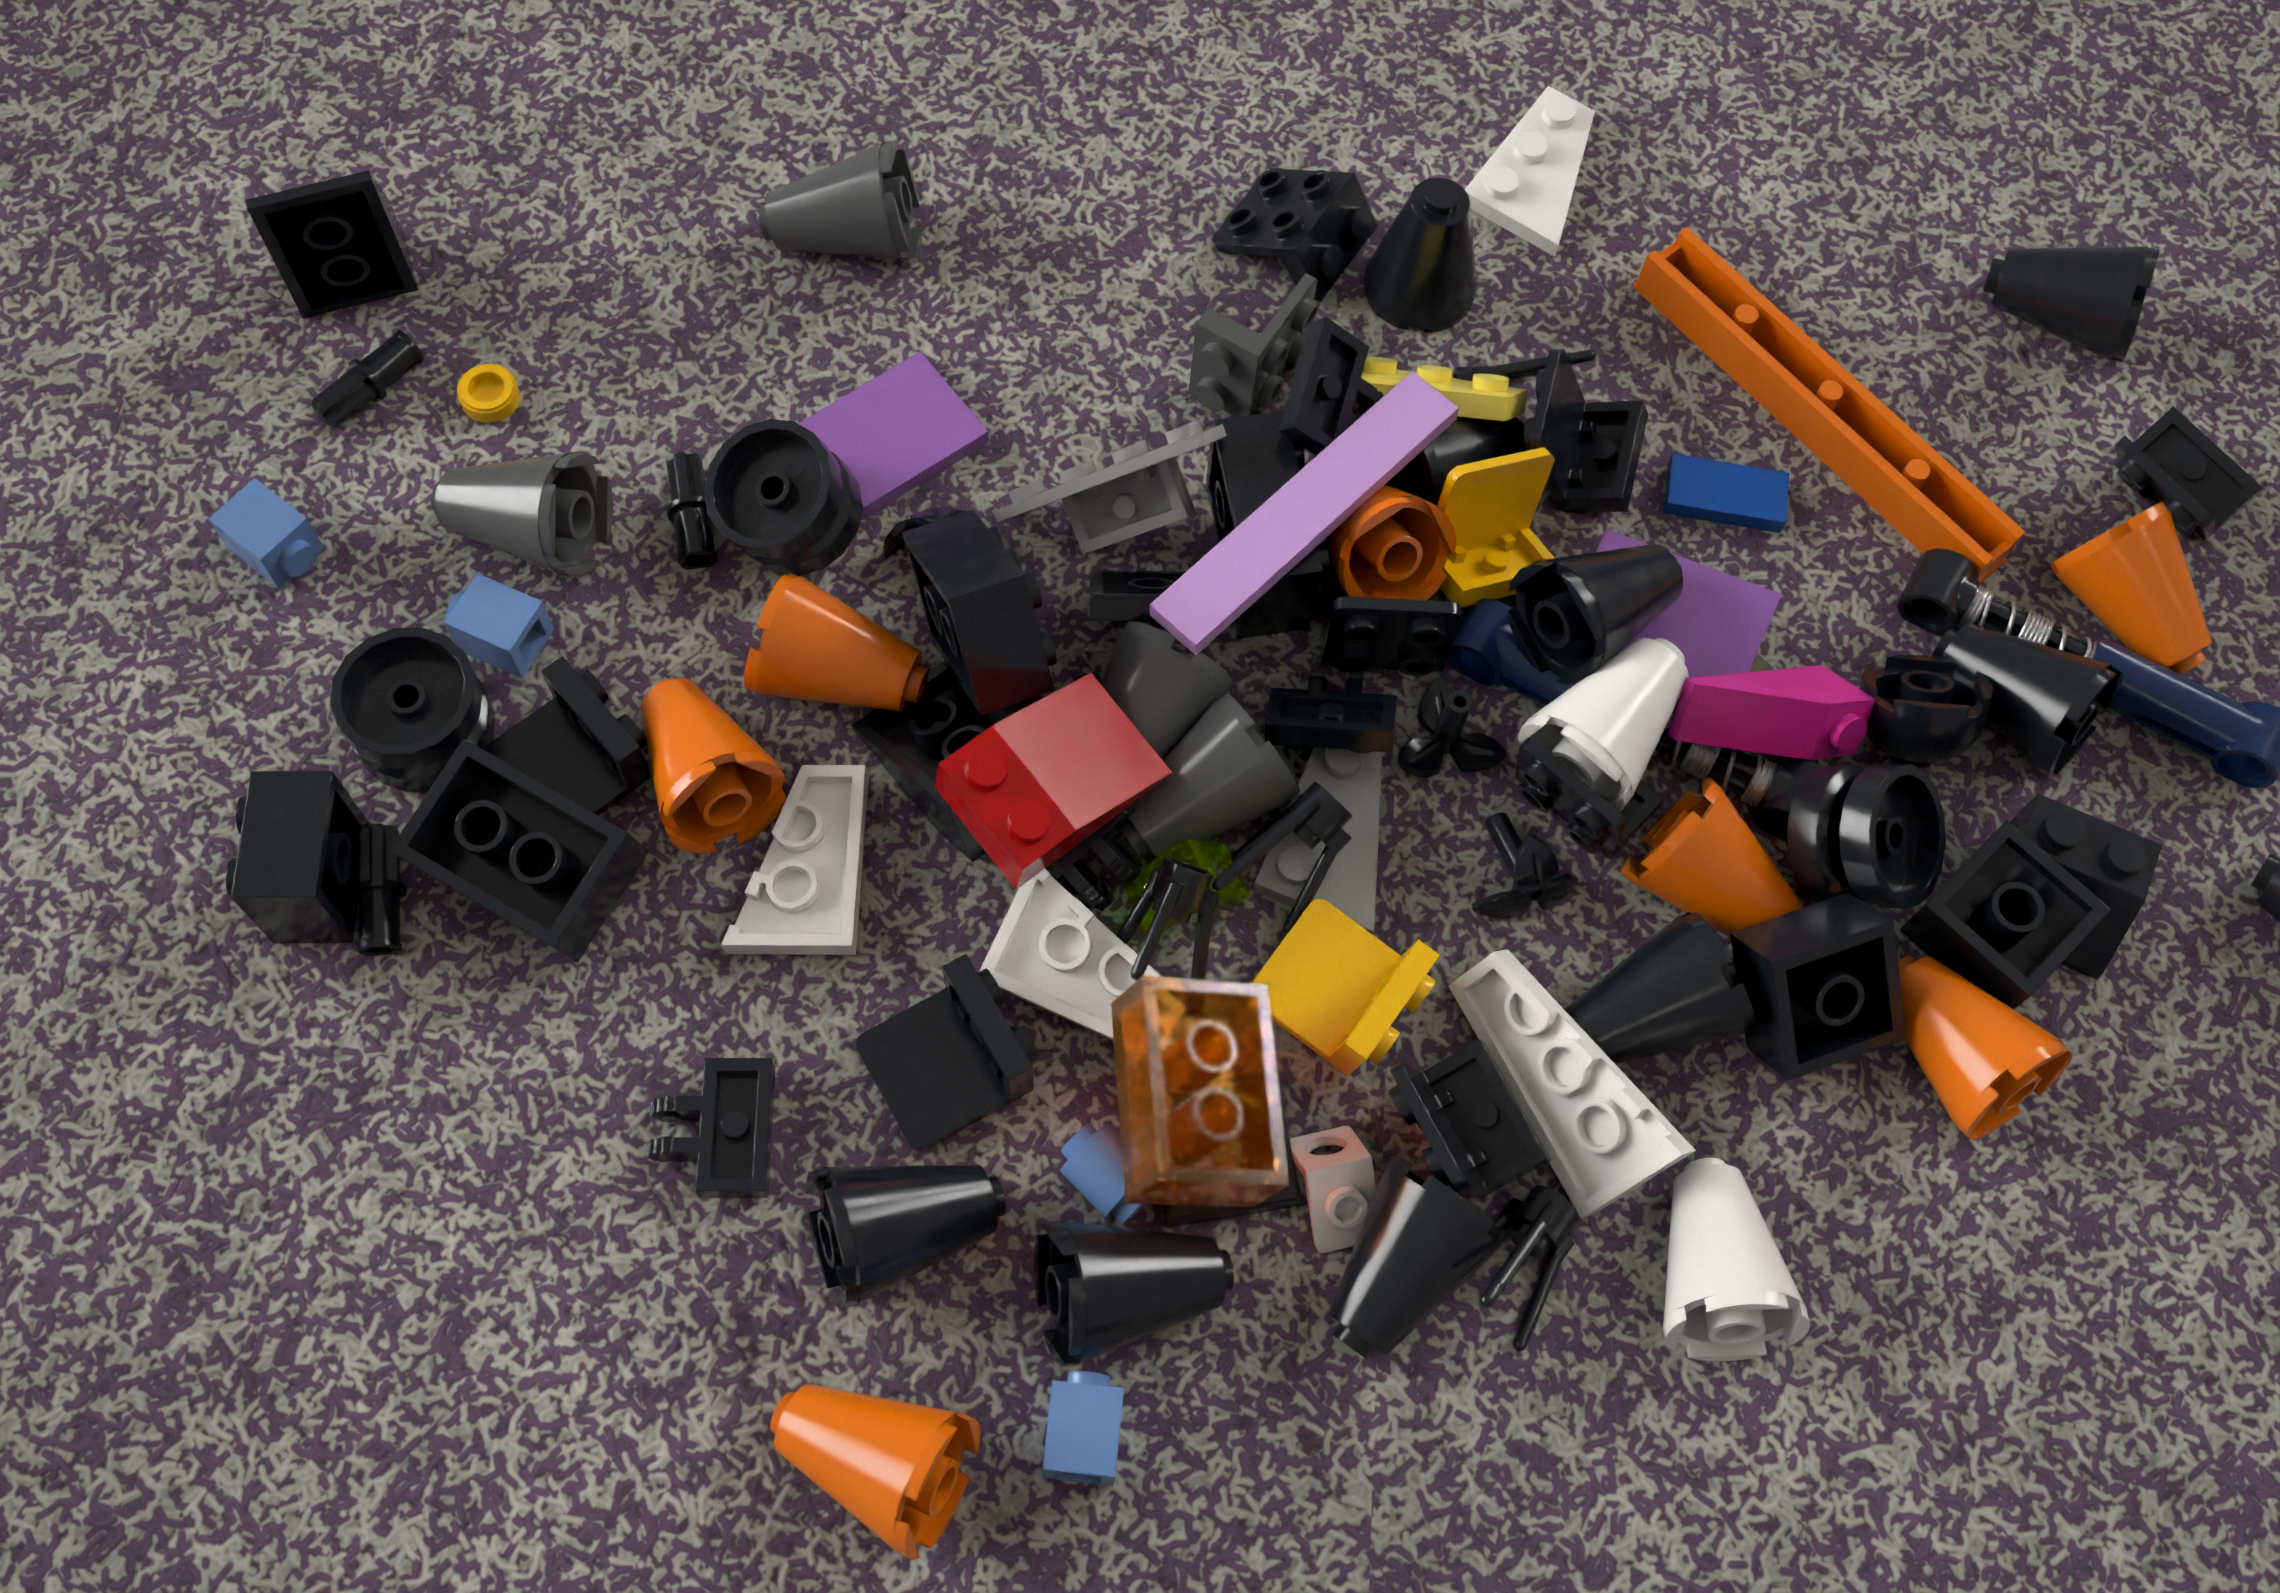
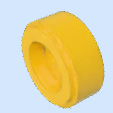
[457,364,520,423]

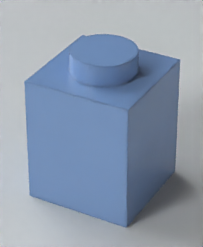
[208,478,324,589]
[443,573,554,679]
[1042,1371,1124,1486]

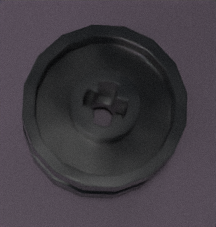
[704,419,863,576]
[329,628,495,792]
[1787,764,1946,909]

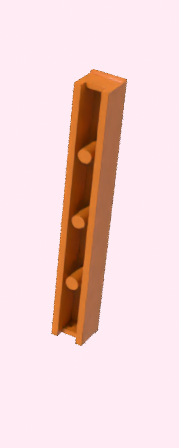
[1632,227,2025,584]

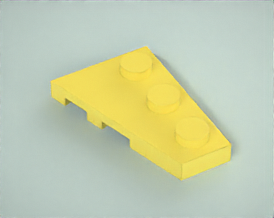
[1361,357,1528,421]

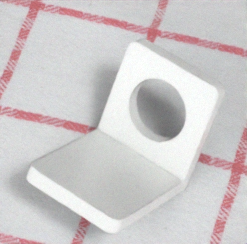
[1290,1126,1376,1253]

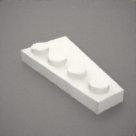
[1448,949,1696,1219]

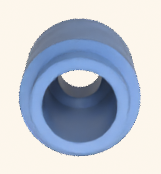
[1060,1123,1161,1226]

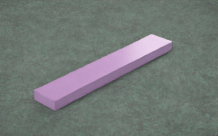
[1150,371,1459,655]

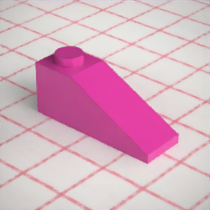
[1667,665,1876,760]

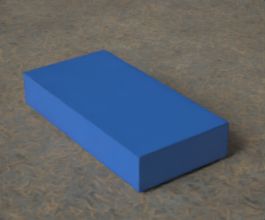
[1663,453,1789,533]

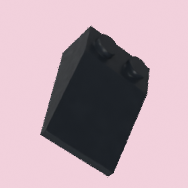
[245,170,418,319]
[851,661,1019,862]

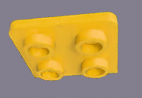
[1437,447,1555,608]
[1246,899,1440,1076]

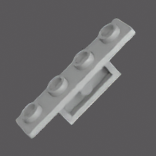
[993,419,1227,554]

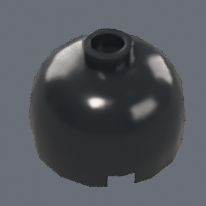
[1860,655,1993,768]

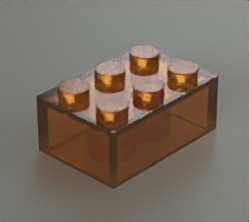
[1111,976,1289,1207]

